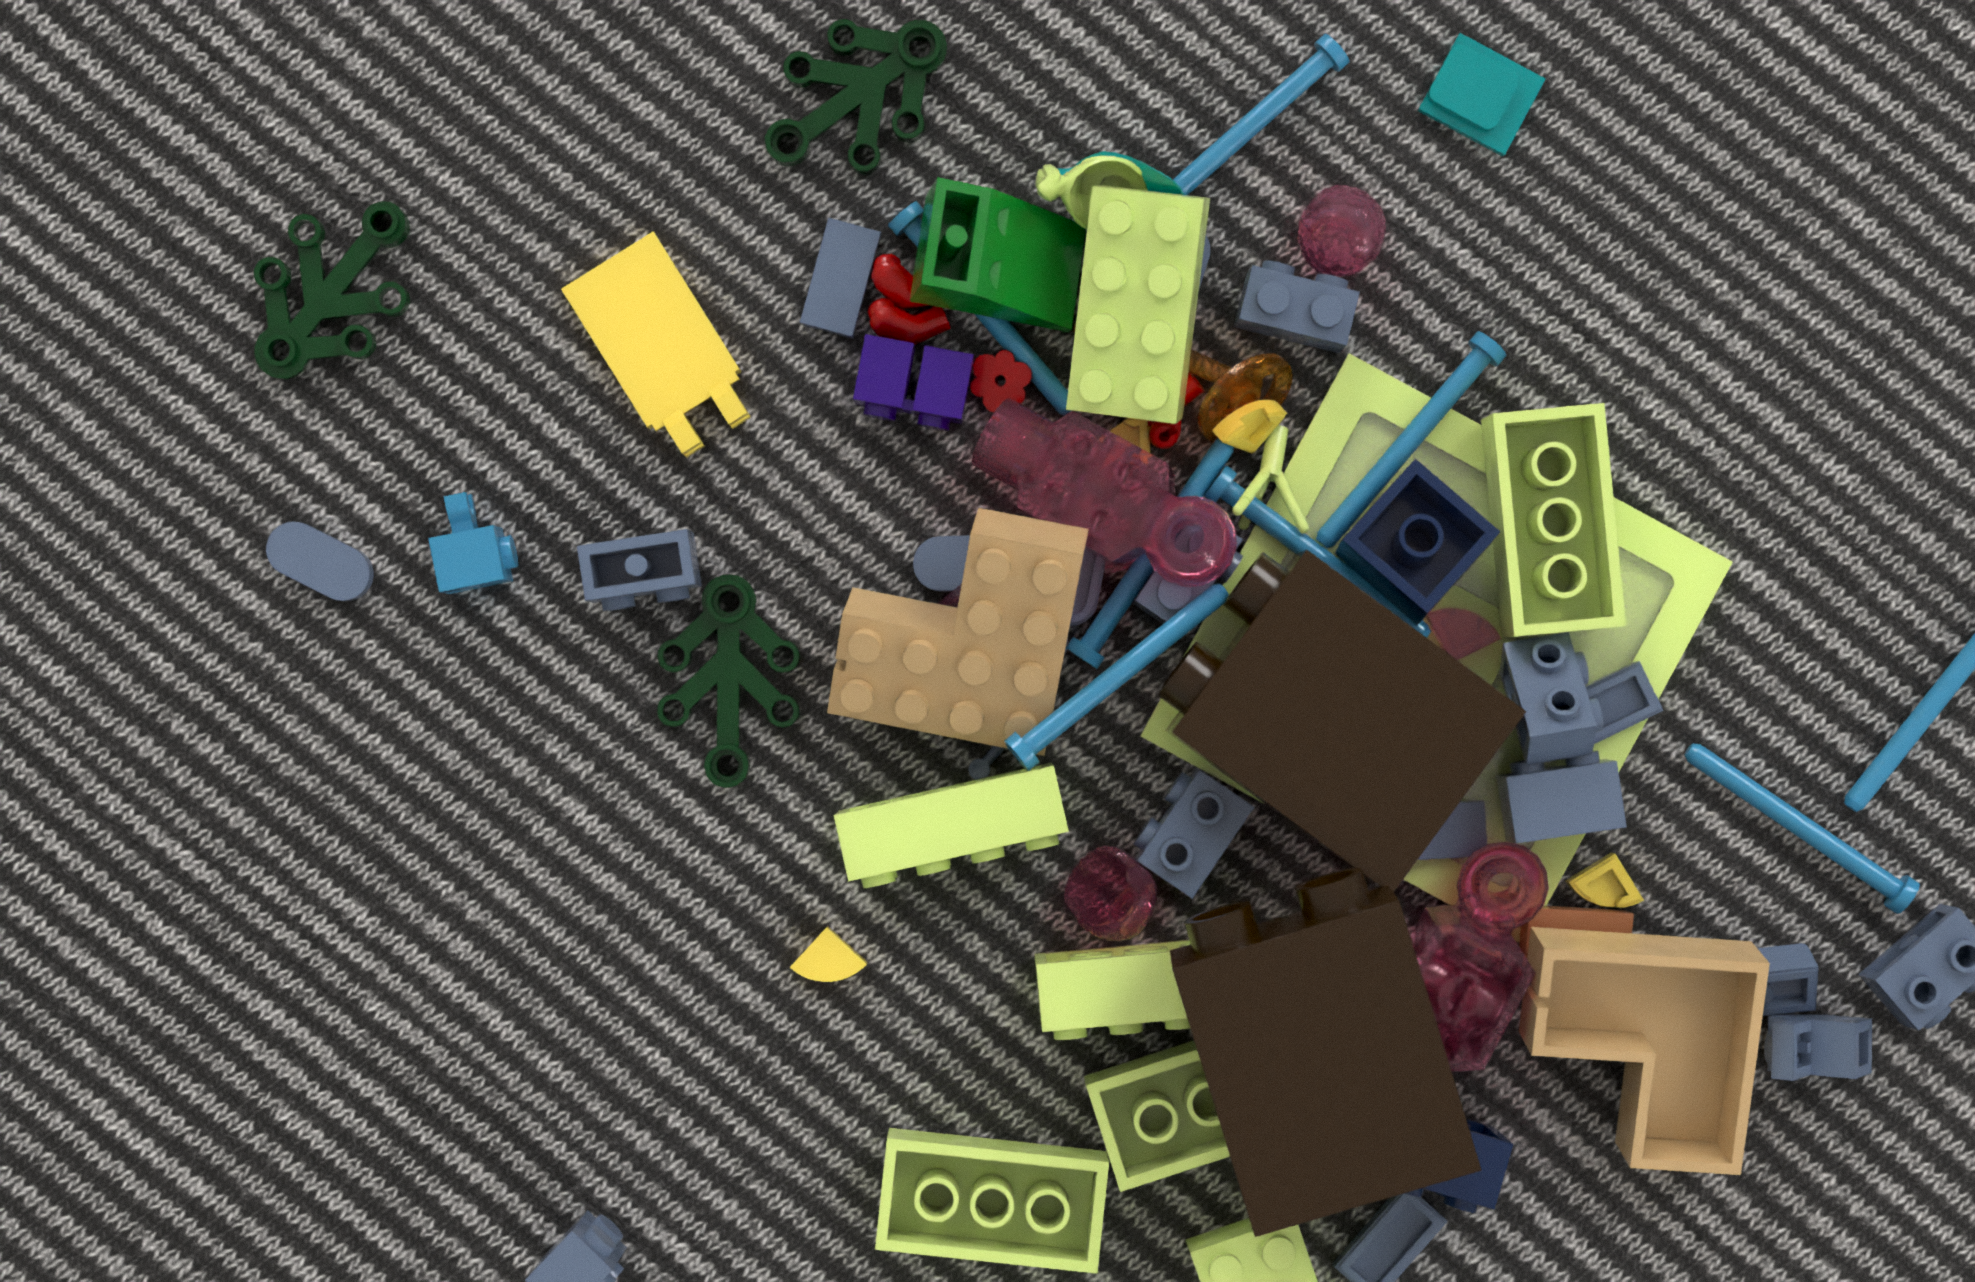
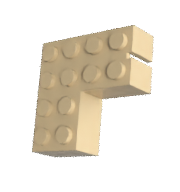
[827,508,1089,756]
[1519,927,1770,1175]

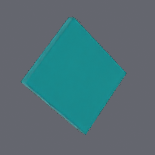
[1417,33,1546,157]

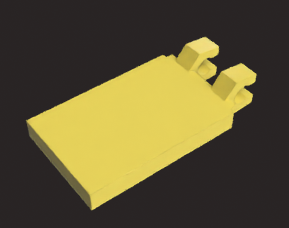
[561,231,751,458]

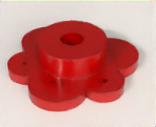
[970,350,1032,413]

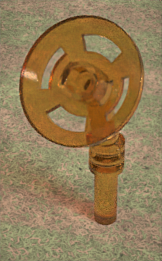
[1073,318,1293,442]

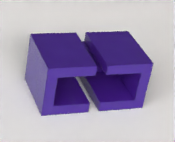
[853,334,974,431]

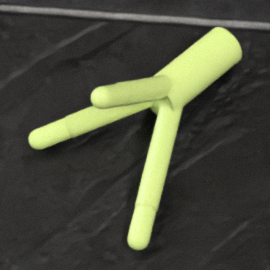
[1232,425,1309,534]

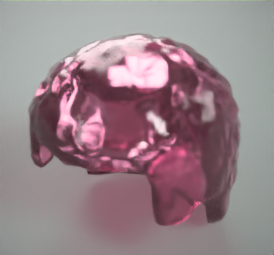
[1297,185,1386,277]
[1064,845,1158,941]

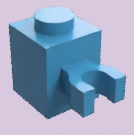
[428,492,518,594]

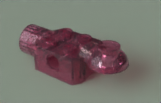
[972,398,1237,587]
[1410,841,1549,1073]

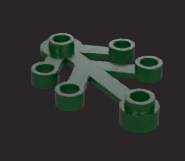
[765,19,947,175]
[254,201,410,379]
[657,574,801,788]

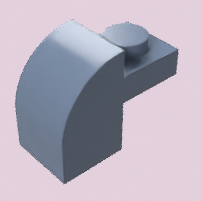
[1764,1014,1872,1081]

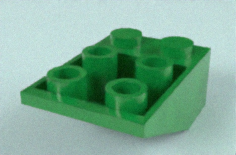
[910,177,1086,333]

